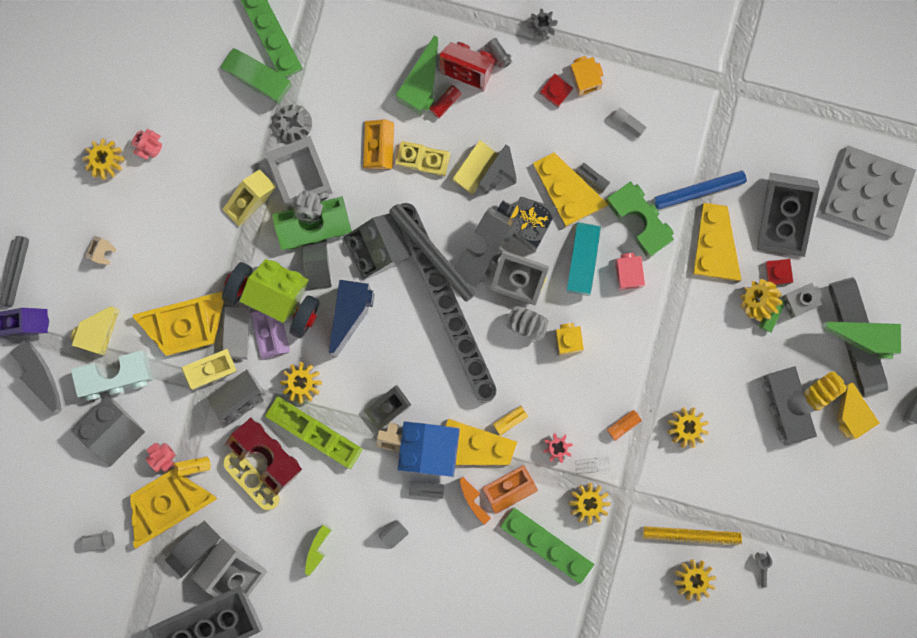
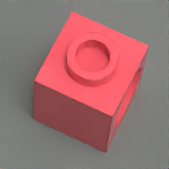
[615,253,645,290]

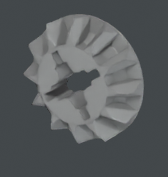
[273,104,312,142]

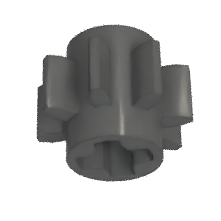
[528,8,558,40]

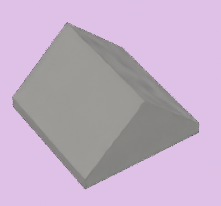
[490,251,549,306]

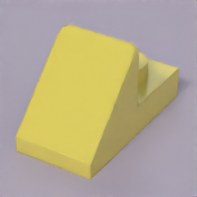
[181,349,237,391]

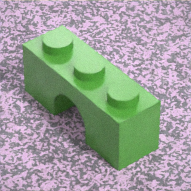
[606,181,674,259]
[272,196,352,250]

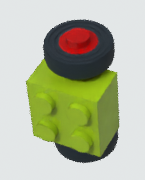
[222,259,320,339]

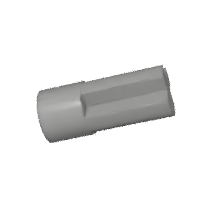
[612,107,647,139]

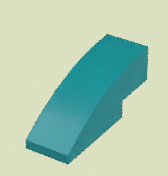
[566,222,601,296]

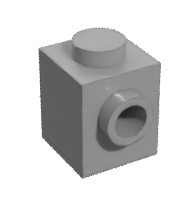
[781,283,823,318]

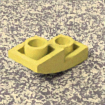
[395,141,451,176]

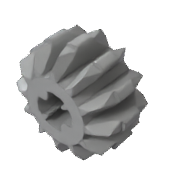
[506,306,549,341]

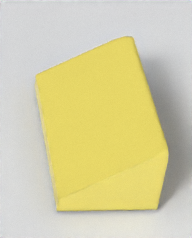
[453,140,498,195]

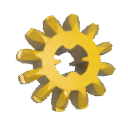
[82,138,125,180]
[740,279,783,321]
[280,362,322,404]
[803,372,847,411]
[667,407,709,448]
[568,483,611,525]
[674,559,716,602]

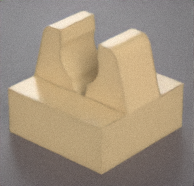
[84,236,116,265]
[376,422,402,453]

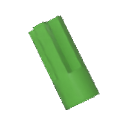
[758,298,786,333]

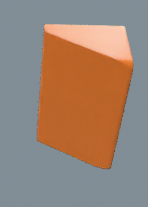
[482,465,538,514]

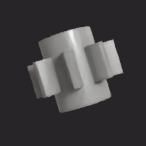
[291,191,323,221]

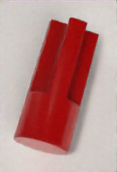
[429,85,462,119]

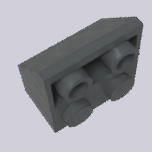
[343,213,412,280]
[207,369,266,423]

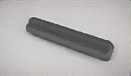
[0,236,29,307]

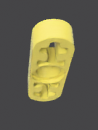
[224,452,280,510]

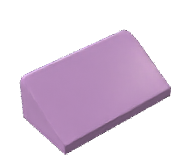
[250,310,290,359]

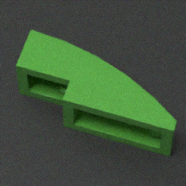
[220,48,292,105]

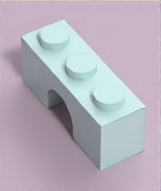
[71,350,153,402]

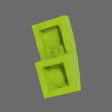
[305,524,332,576]

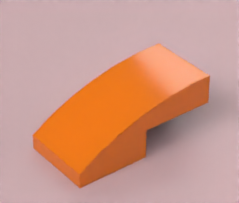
[460,477,491,525]

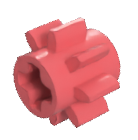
[132,128,162,160]
[543,433,573,463]
[145,442,176,472]

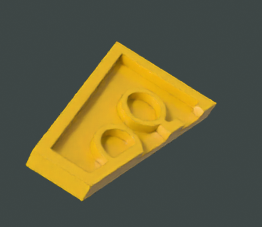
[532,152,609,228]
[693,203,742,282]
[446,419,517,465]

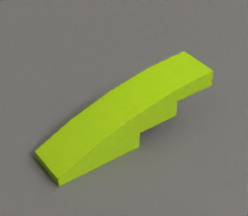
[265,396,363,470]

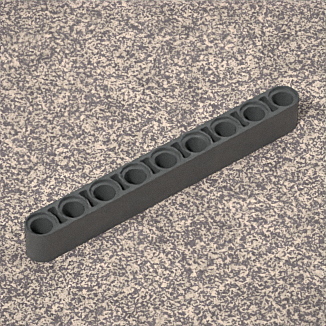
[398,203,497,403]

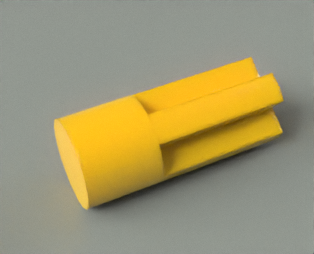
[493,405,528,436]
[173,456,211,477]

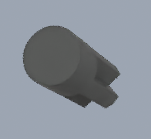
[576,163,611,194]
[409,481,445,499]

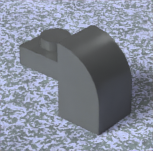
[165,520,221,578]

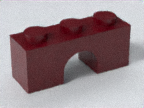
[225,417,302,496]

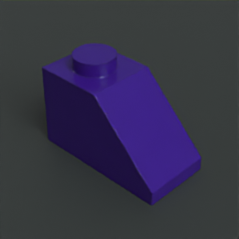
[0,308,49,336]

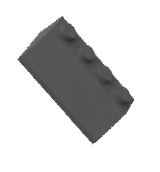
[149,586,263,638]

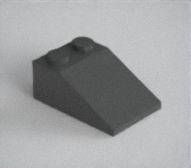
[757,173,820,257]

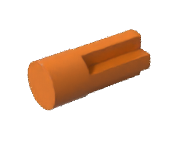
[606,410,642,441]

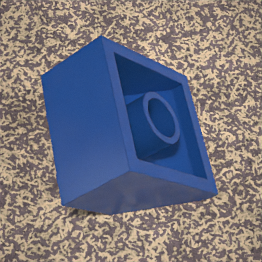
[397,421,460,477]

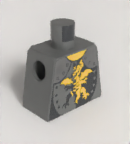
[497,197,558,252]

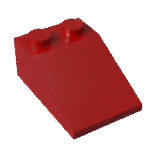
[439,42,495,91]

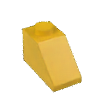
[837,382,880,440]

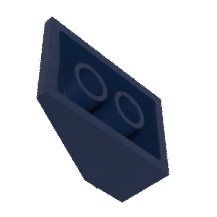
[329,280,375,357]

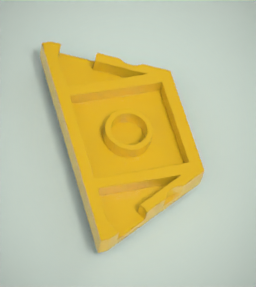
[133,291,224,356]
[130,469,218,549]

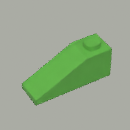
[396,35,439,115]
[822,322,901,359]

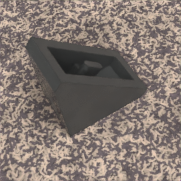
[302,239,332,290]

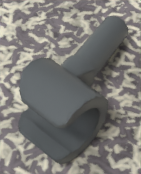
[755,551,773,588]

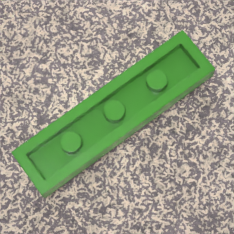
[240,0,303,78]
[500,507,595,584]

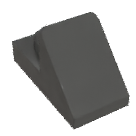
[479,144,517,193]

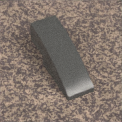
[10,340,62,414]

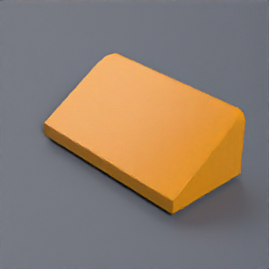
[363,119,394,169]

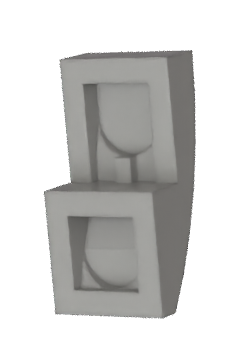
[223,307,250,360]

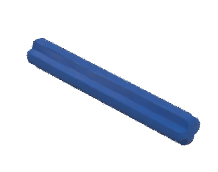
[654,170,747,209]

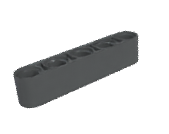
[829,277,888,397]

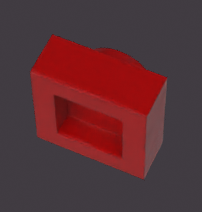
[539,73,573,108]
[765,259,793,285]

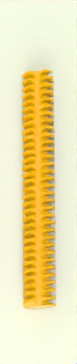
[643,526,742,545]

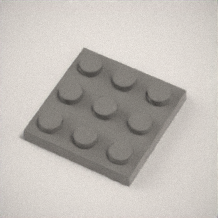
[823,145,916,238]

